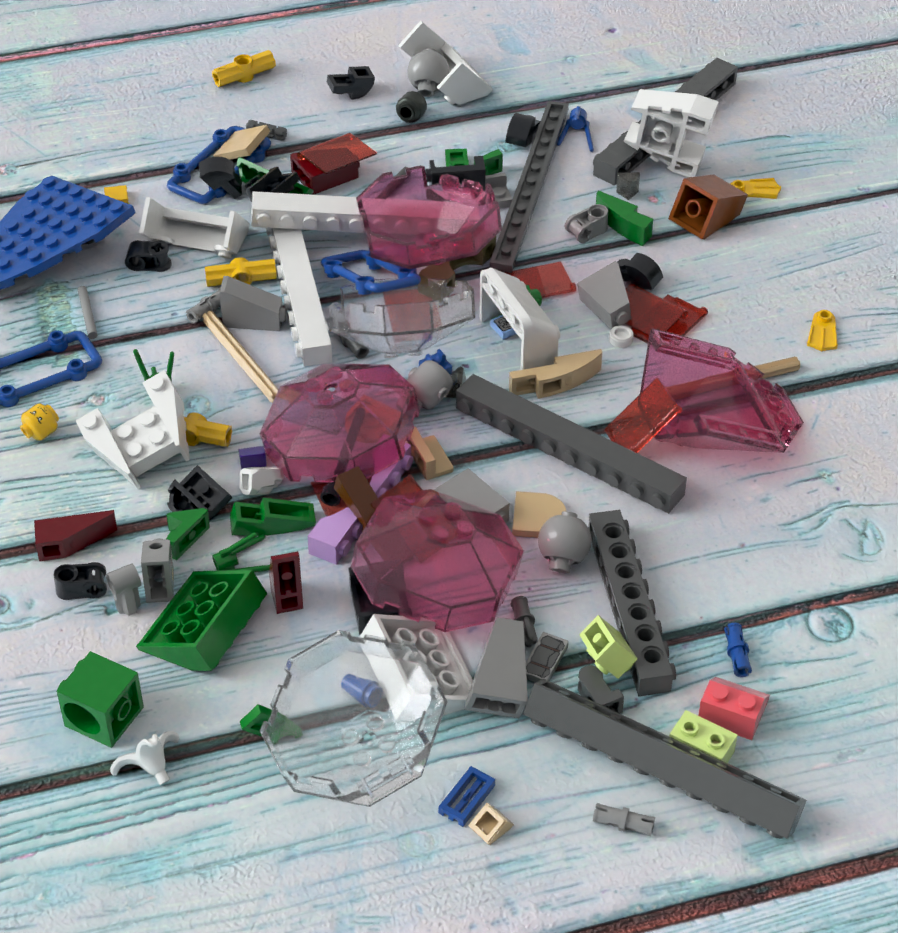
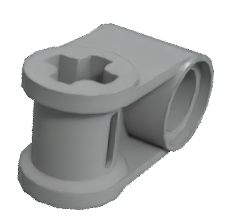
[564,204,608,243]

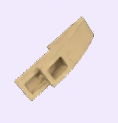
[509,349,603,399]

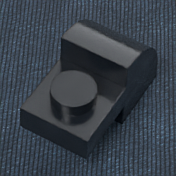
[326,66,375,100]
[505,113,540,147]
[199,157,242,199]
[617,253,663,290]

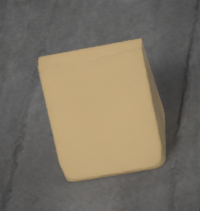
[468,803,514,845]

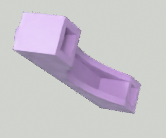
[307,435,413,565]

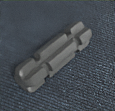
[246,120,287,140]

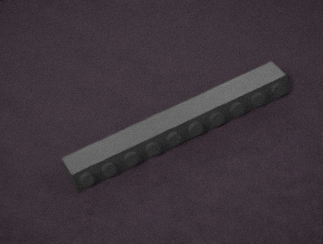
[593,58,738,186]
[456,374,687,514]
[523,679,807,839]

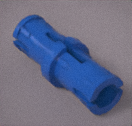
[724,623,752,677]

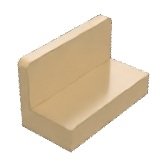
[406,426,454,480]

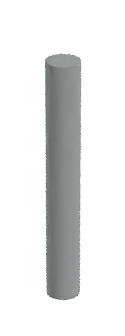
[77,286,98,339]

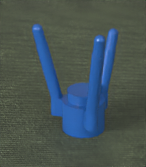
[557,106,594,152]

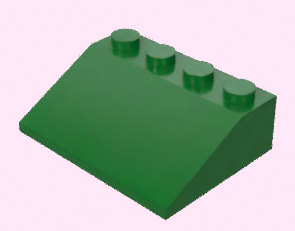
[136,570,267,671]

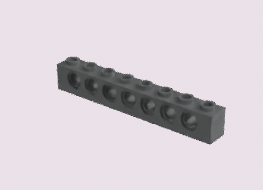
[588,510,676,697]

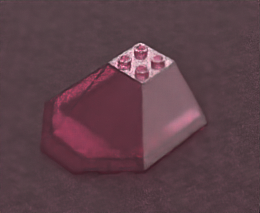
[638,329,804,453]

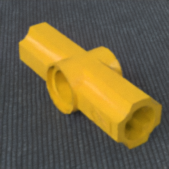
[212,50,276,87]
[205,257,277,287]
[184,412,232,447]

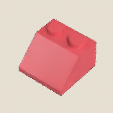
[698,677,770,740]

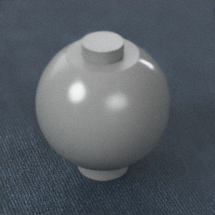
[407,48,449,97]
[538,511,592,573]

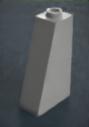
[465,617,528,719]

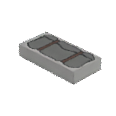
[526,632,568,683]

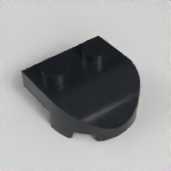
[245,167,301,202]
[167,465,233,520]

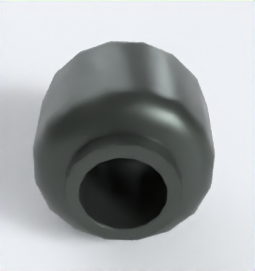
[396,91,427,123]

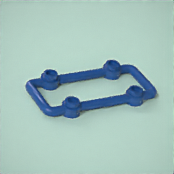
[167,126,271,204]
[321,250,421,295]
[0,330,102,407]

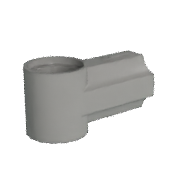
[106,563,141,616]

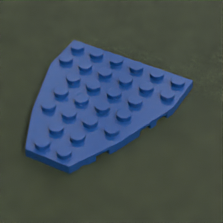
[0,175,136,290]

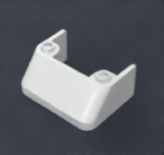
[398,20,493,105]
[139,197,250,258]
[479,268,561,370]

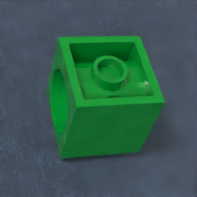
[56,651,144,748]

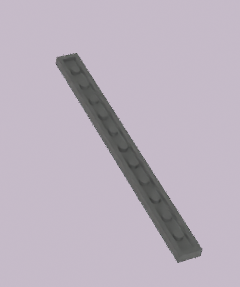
[489,101,569,273]

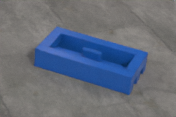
[438,766,495,827]

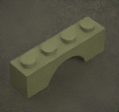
[419,226,496,303]

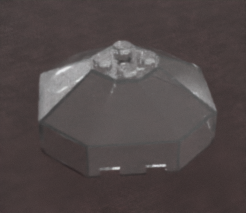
[324,278,475,358]
[260,630,448,807]

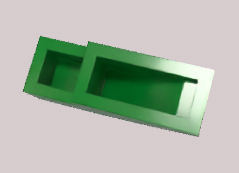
[596,191,653,246]
[230,498,316,536]

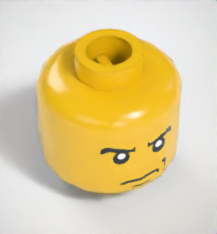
[20,403,59,441]

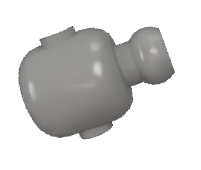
[396,360,453,419]

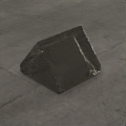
[616,172,640,201]
[444,366,466,398]

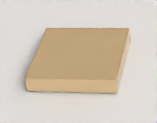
[213,125,270,160]

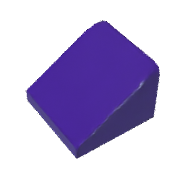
[238,446,267,470]

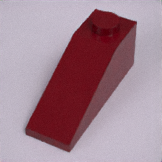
[269,551,304,614]

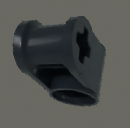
[125,240,172,272]
[53,562,107,600]

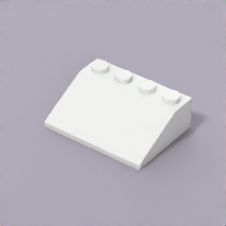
[360,614,473,722]

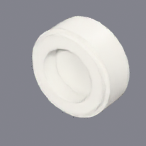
[609,325,633,348]

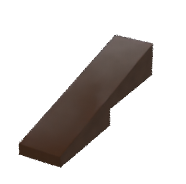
[334,466,414,565]

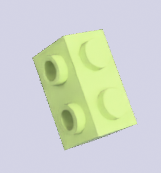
[579,615,637,679]
[669,710,738,763]

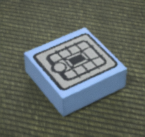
[490,315,517,340]

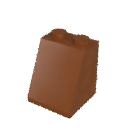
[668,174,748,239]

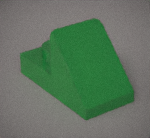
[166,508,210,560]

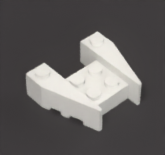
[624,89,719,178]
[75,370,190,489]

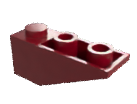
[34,510,117,561]

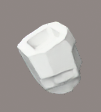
[240,467,284,495]

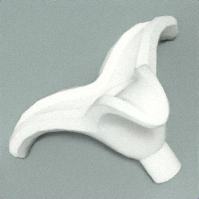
[110,731,179,785]

